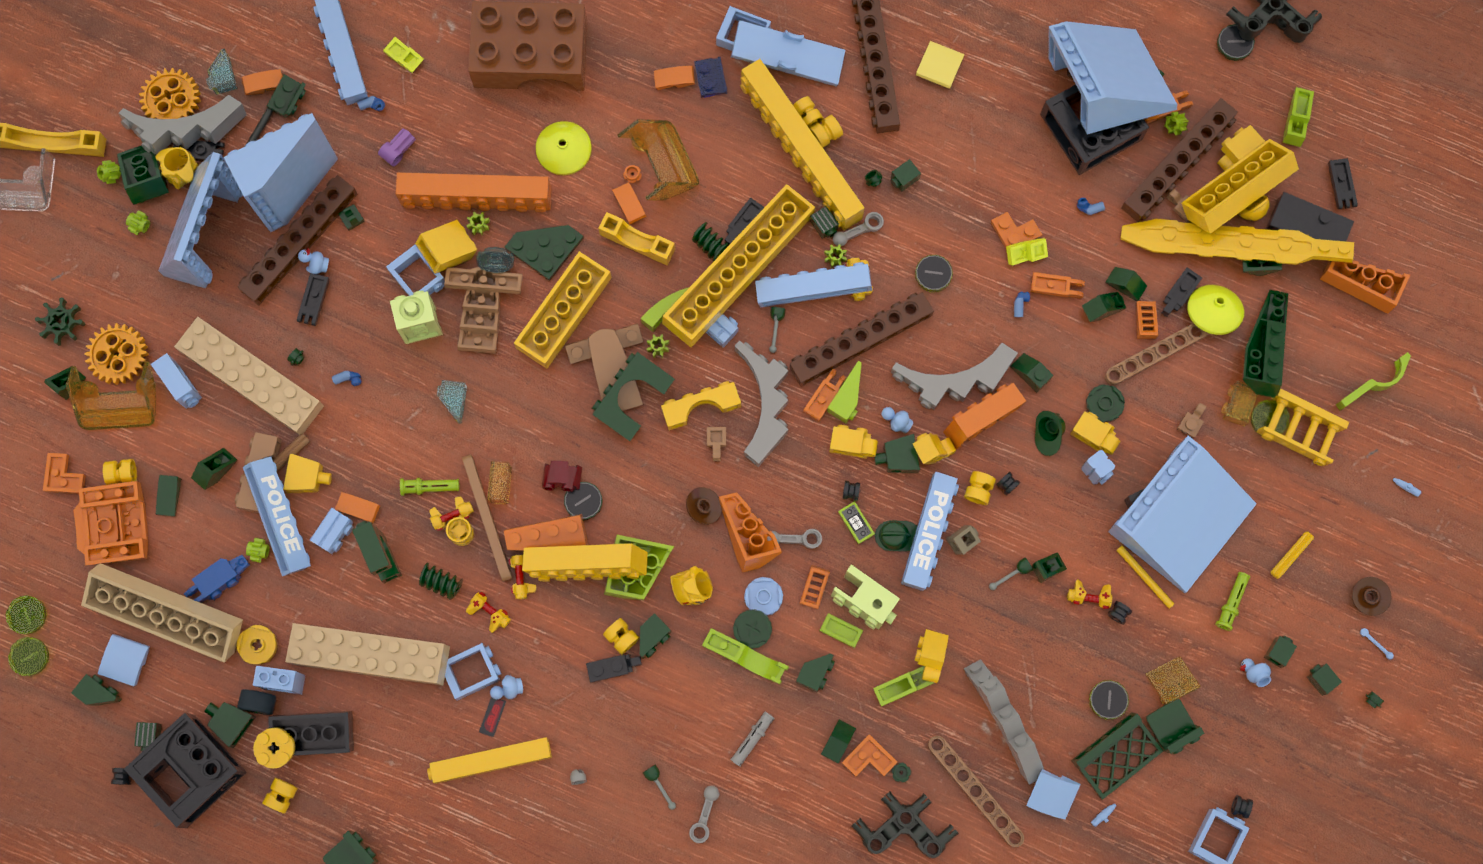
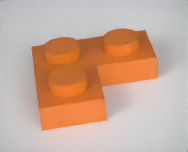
[991,212,1042,250]
[43,453,86,494]
[842,734,897,777]

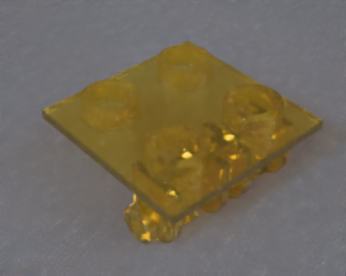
[1146,656,1201,705]

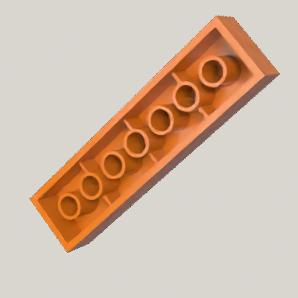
[396,172,552,212]

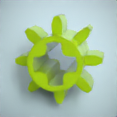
[1164,111,1189,135]
[97,160,121,184]
[126,210,150,235]
[466,212,490,235]
[824,244,847,268]
[647,334,669,358]
[246,538,270,563]

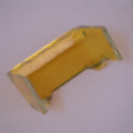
[617,119,699,200]
[66,362,156,430]

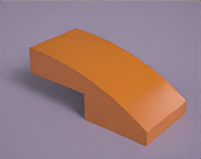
[654,66,695,90]
[242,69,282,95]
[612,182,646,225]
[335,492,380,523]

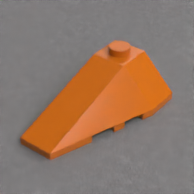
[718,492,782,573]

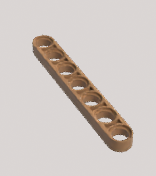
[1105,323,1211,385]
[462,454,512,581]
[928,736,1024,847]

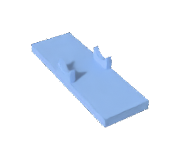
[731,20,845,86]

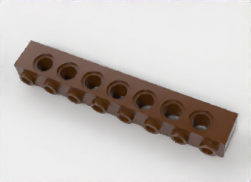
[852,0,900,134]
[1121,98,1238,222]
[238,175,358,306]
[790,292,934,387]

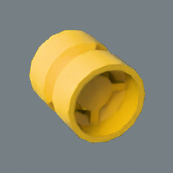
[793,96,824,128]
[809,115,843,148]
[103,459,137,485]
[964,471,996,505]
[446,517,474,546]
[603,618,640,655]
[262,777,298,814]

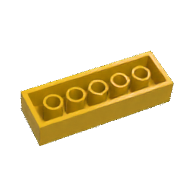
[1181,139,1299,234]
[514,251,612,369]
[522,543,648,582]

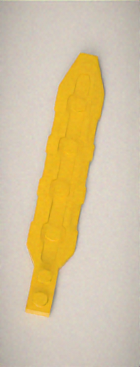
[1121,219,1354,265]

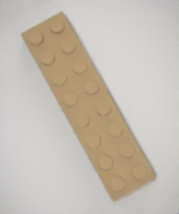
[174,316,324,435]
[81,563,243,663]
[285,623,450,686]

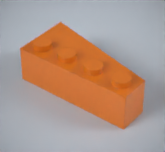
[1320,260,1410,314]
[943,383,1026,450]
[504,514,588,550]

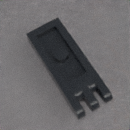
[173,141,225,161]
[1328,158,1358,210]
[297,273,330,326]

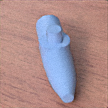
[1393,478,1421,497]
[1091,803,1116,827]

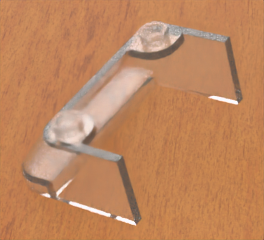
[0,148,55,211]

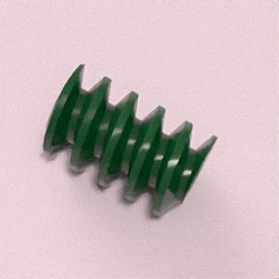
[692,222,729,262]
[419,562,463,600]

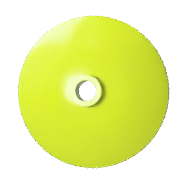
[536,121,592,175]
[1187,285,1244,335]

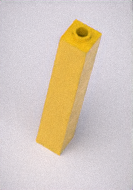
[427,737,552,784]

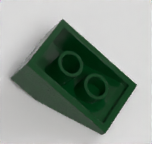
[117,145,169,205]

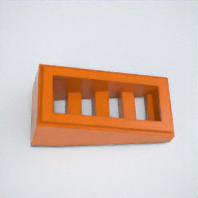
[1136,301,1158,339]
[800,565,830,609]

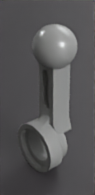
[833,212,884,246]
[767,529,822,549]
[689,785,720,843]

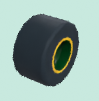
[237,689,277,715]

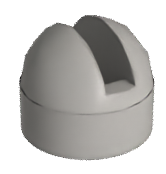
[570,769,587,785]

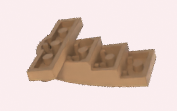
[444,267,523,354]
[565,323,643,411]

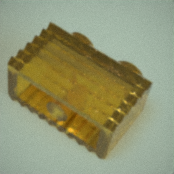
[1222,381,1258,427]
[487,461,512,504]

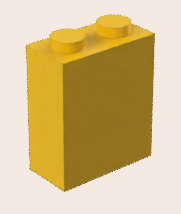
[415,220,477,274]

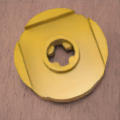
[237,625,278,665]
[253,728,295,768]

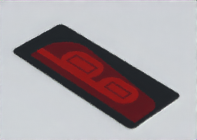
[479,697,506,737]

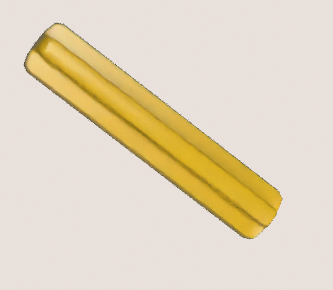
[1271,532,1314,579]

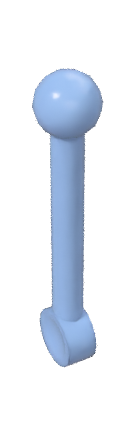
[1360,628,1394,659]

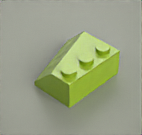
[604,535,674,600]

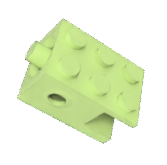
[390,291,443,344]
[831,565,900,630]

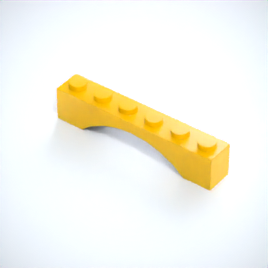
[0,123,107,157]

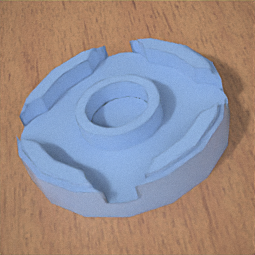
[744,577,783,616]

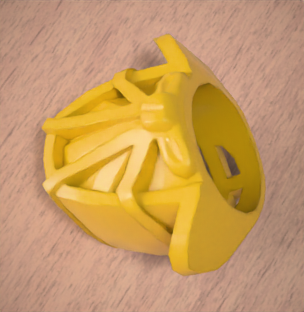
[156,147,198,189]
[670,566,713,605]

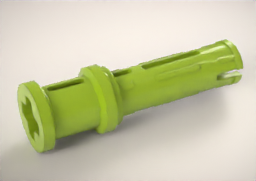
[400,478,460,496]
[1215,572,1250,631]

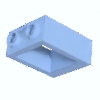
[716,6,771,51]
[386,244,445,296]
[151,353,202,409]
[445,643,501,701]
[253,666,306,695]
[1188,807,1249,864]

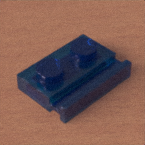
[694,57,727,98]

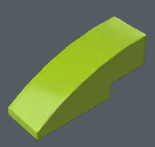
[1282,87,1314,147]
[641,287,689,332]
[873,666,934,706]

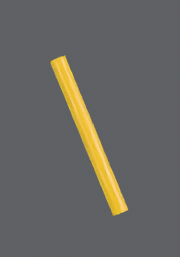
[1116,546,1175,609]

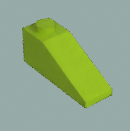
[827,361,861,424]

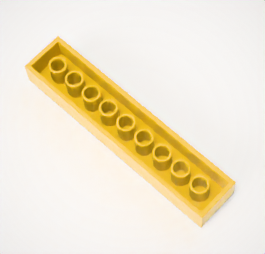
[740,59,864,231]
[662,184,815,347]

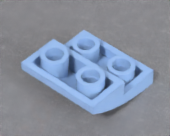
[98,634,150,686]
[1026,769,1081,819]

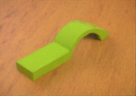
[1336,352,1411,411]
[702,628,789,684]

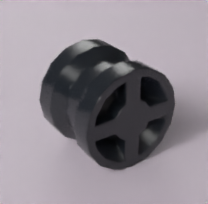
[996,472,1021,496]
[842,480,860,502]
[1107,601,1133,625]
[111,768,132,785]
[1231,795,1253,819]

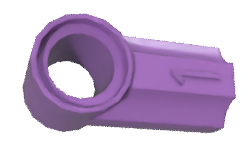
[378,128,416,166]

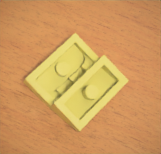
[916,41,965,89]

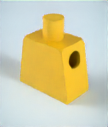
[283,454,332,493]

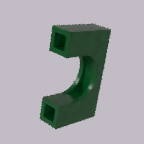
[591,352,675,441]
[352,521,402,584]

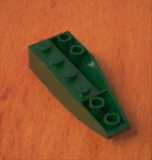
[1242,290,1288,398]

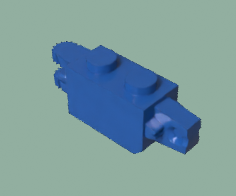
[184,555,250,603]

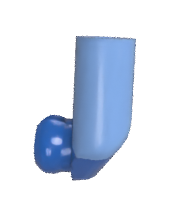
[357,96,385,111]
[1077,197,1105,215]
[1014,291,1030,317]
[332,370,362,386]

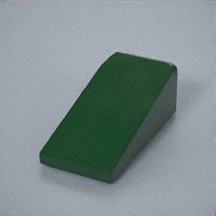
[156,475,182,517]

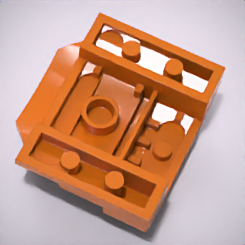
[73,481,148,566]

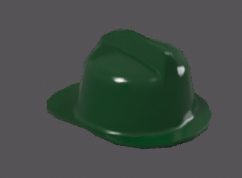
[1035,411,1066,456]
[875,520,917,552]

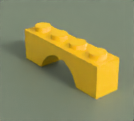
[598,212,675,266]
[661,381,741,431]

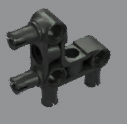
[1226,0,1322,43]
[851,791,959,858]

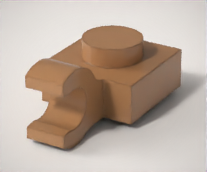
[1166,189,1189,222]
[1177,403,1207,439]
[707,427,726,461]

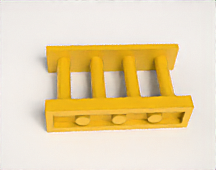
[1257,389,1349,466]

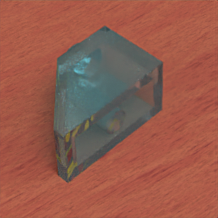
[206,49,238,95]
[437,380,467,424]

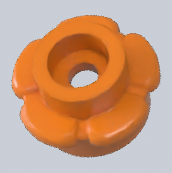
[623,165,642,183]

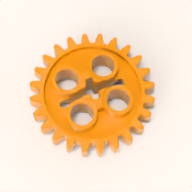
[139,68,201,119]
[84,323,149,385]

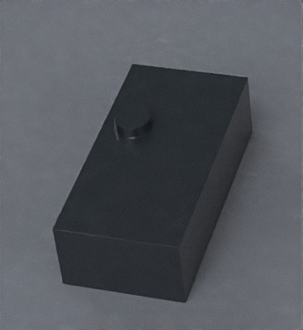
[1265,192,1354,242]
[268,711,354,756]

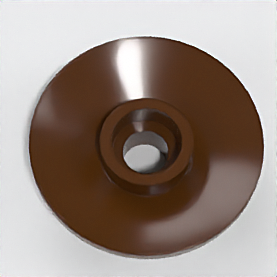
[686,487,722,525]
[1352,577,1392,616]

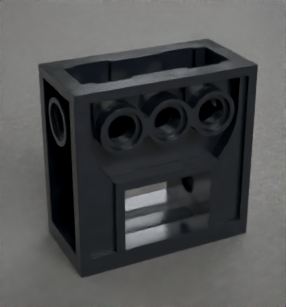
[1040,84,1149,175]
[124,713,247,828]

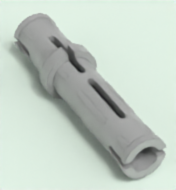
[730,711,775,767]

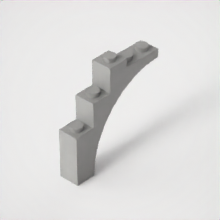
[119,95,247,155]
[735,340,788,467]
[891,343,1018,410]
[963,659,1044,785]

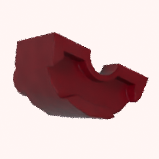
[542,461,582,492]

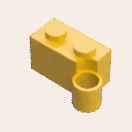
[1217,125,1265,171]
[1070,411,1120,455]
[829,425,878,459]
[913,433,956,464]
[914,629,949,683]

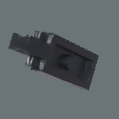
[725,198,764,246]
[1161,267,1202,317]
[586,654,642,683]

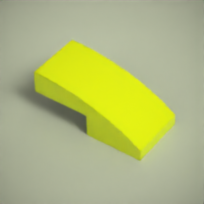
[383,37,424,73]
[1006,238,1048,266]

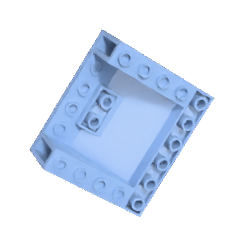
[1048,21,1177,134]
[224,113,338,232]
[158,152,243,288]
[1108,436,1257,593]

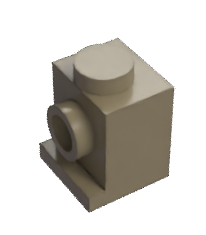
[945,525,981,555]

